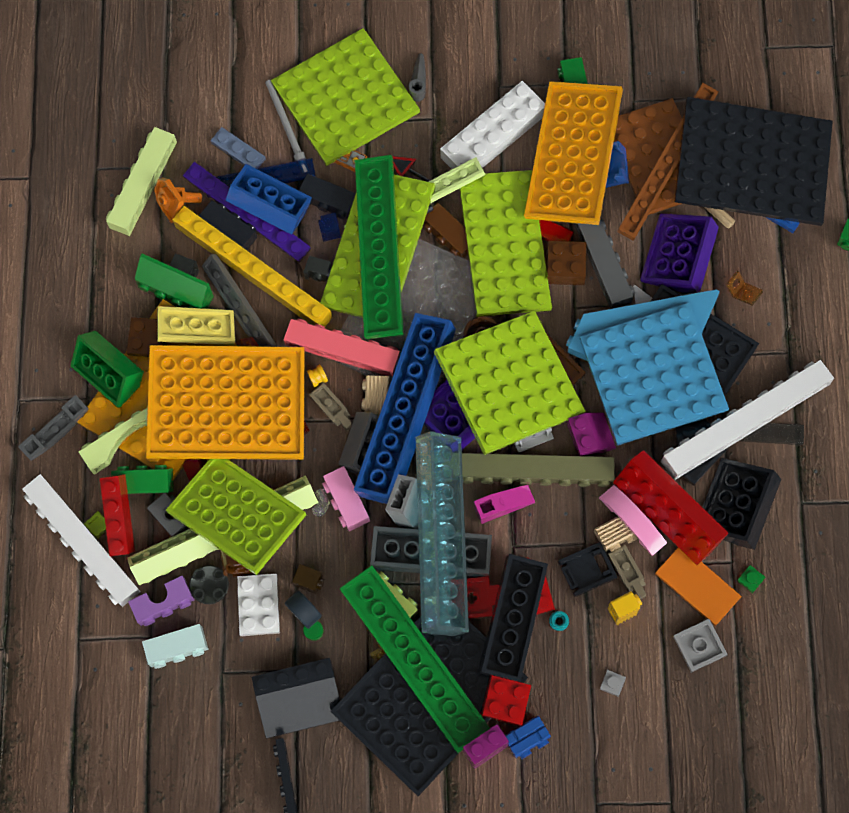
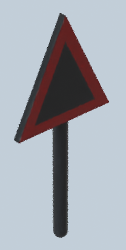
[392,156,431,182]

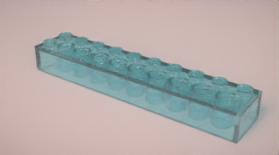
[416,431,469,636]

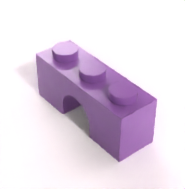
[128,576,194,626]

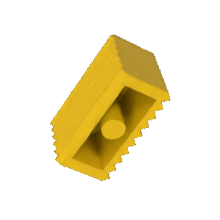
[608,591,642,625]

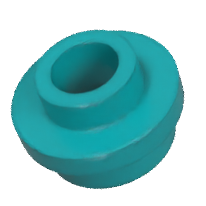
[549,611,569,631]

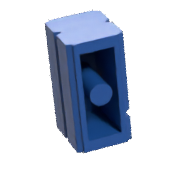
[505,716,551,759]

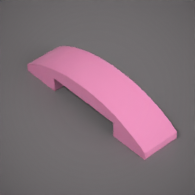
[599,485,667,556]

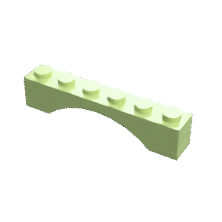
[79,405,148,475]

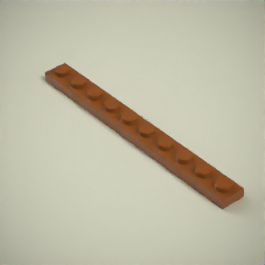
[617,83,719,241]

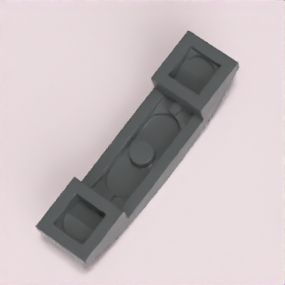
[18,395,88,461]

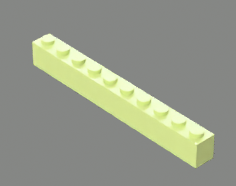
[127,475,318,585]

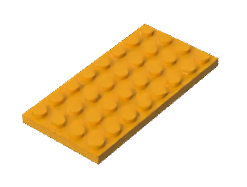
[524,82,623,225]

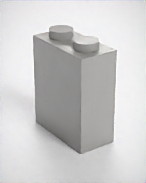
[385,474,429,529]

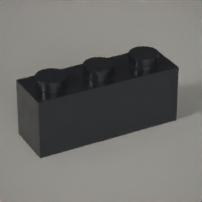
[299,174,356,219]
[199,200,258,250]

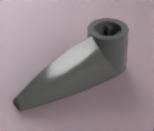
[409,53,426,102]

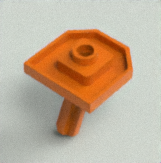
[154,177,202,223]

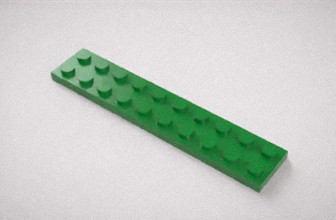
[355,155,403,339]
[340,566,491,753]

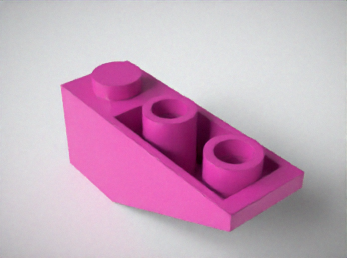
[474,485,535,524]

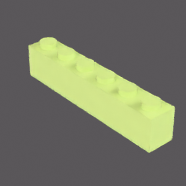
[106,127,177,236]

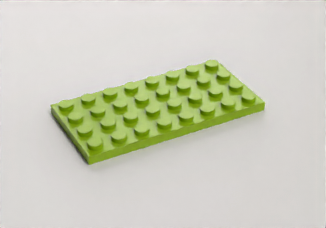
[459,170,552,317]
[320,175,435,318]

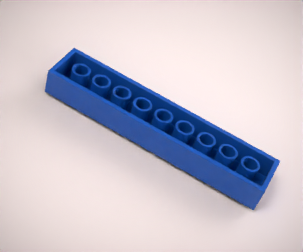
[354,313,456,504]

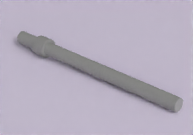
[265,80,310,175]

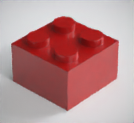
[481,675,531,726]

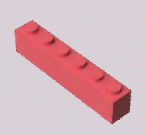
[284,319,400,378]

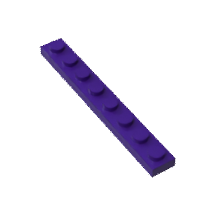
[183,162,311,263]

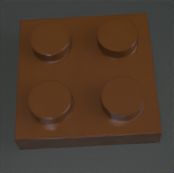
[126,317,167,357]

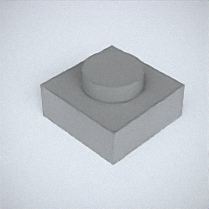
[600,670,626,697]

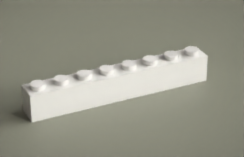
[22,474,141,607]

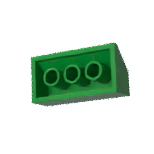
[135,253,214,309]
[70,331,144,408]

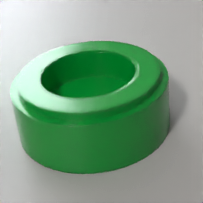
[303,621,324,641]

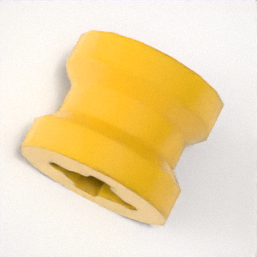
[306,365,328,388]

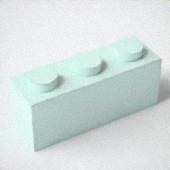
[142,624,209,669]

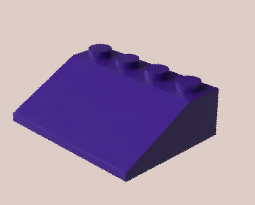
[640,214,719,294]
[424,380,475,453]

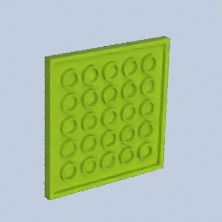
[271,28,420,166]
[434,311,586,455]

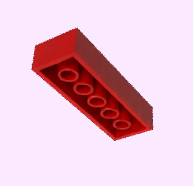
[613,450,728,565]

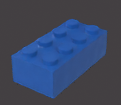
[226,164,312,235]

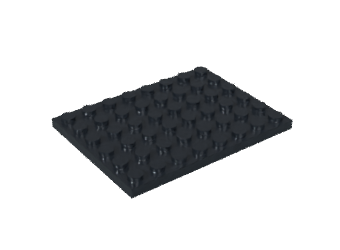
[674,97,833,226]
[330,595,528,796]

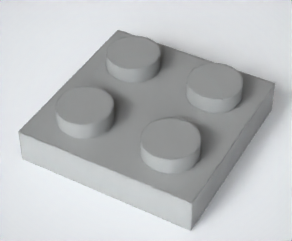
[673,619,728,673]

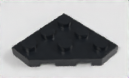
[675,418,729,486]

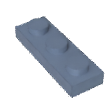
[210,127,265,169]

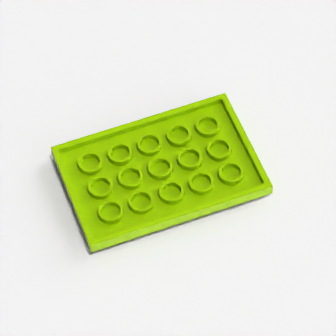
[166,459,306,575]

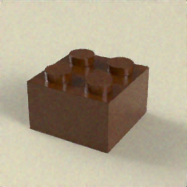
[547,241,586,285]

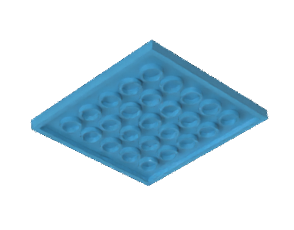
[580,303,729,446]

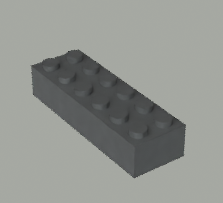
[370,526,492,578]

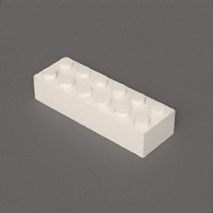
[440,81,545,169]

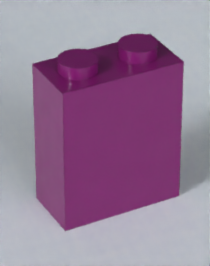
[463,724,509,769]

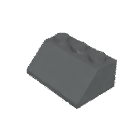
[338,412,379,475]

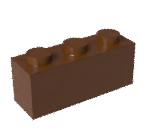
[423,203,468,261]

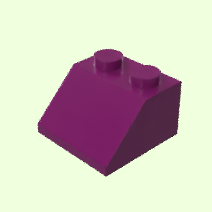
[567,413,616,457]

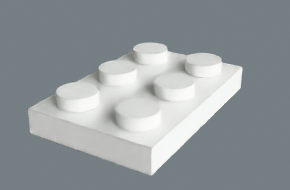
[237,574,280,636]

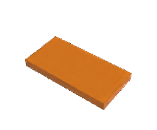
[655,547,742,626]

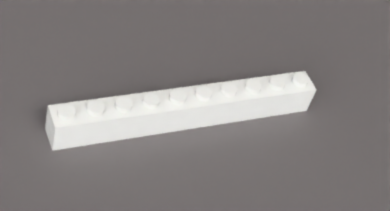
[661,360,834,480]

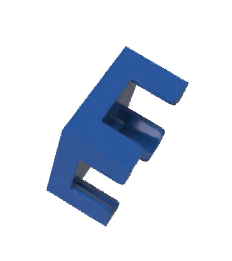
[606,141,629,188]

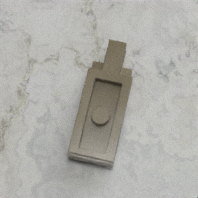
[309,383,352,431]
[608,545,646,600]

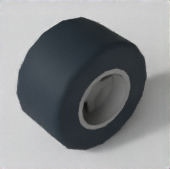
[285,591,322,629]

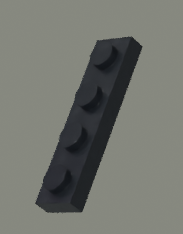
[273,738,298,813]

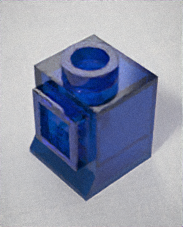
[318,213,341,242]

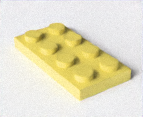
[157,306,235,345]

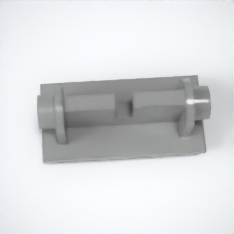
[514,428,554,453]

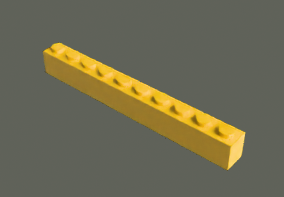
[172,206,332,327]

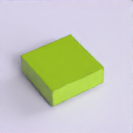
[84,511,106,539]

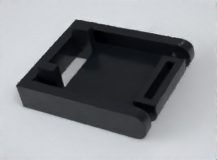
[558,542,617,597]

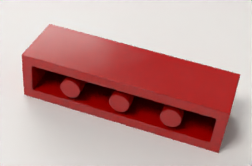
[99,474,135,556]

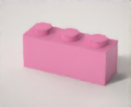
[322,466,370,531]

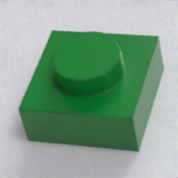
[737,565,766,594]

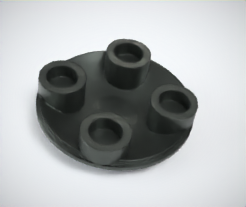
[189,565,229,604]

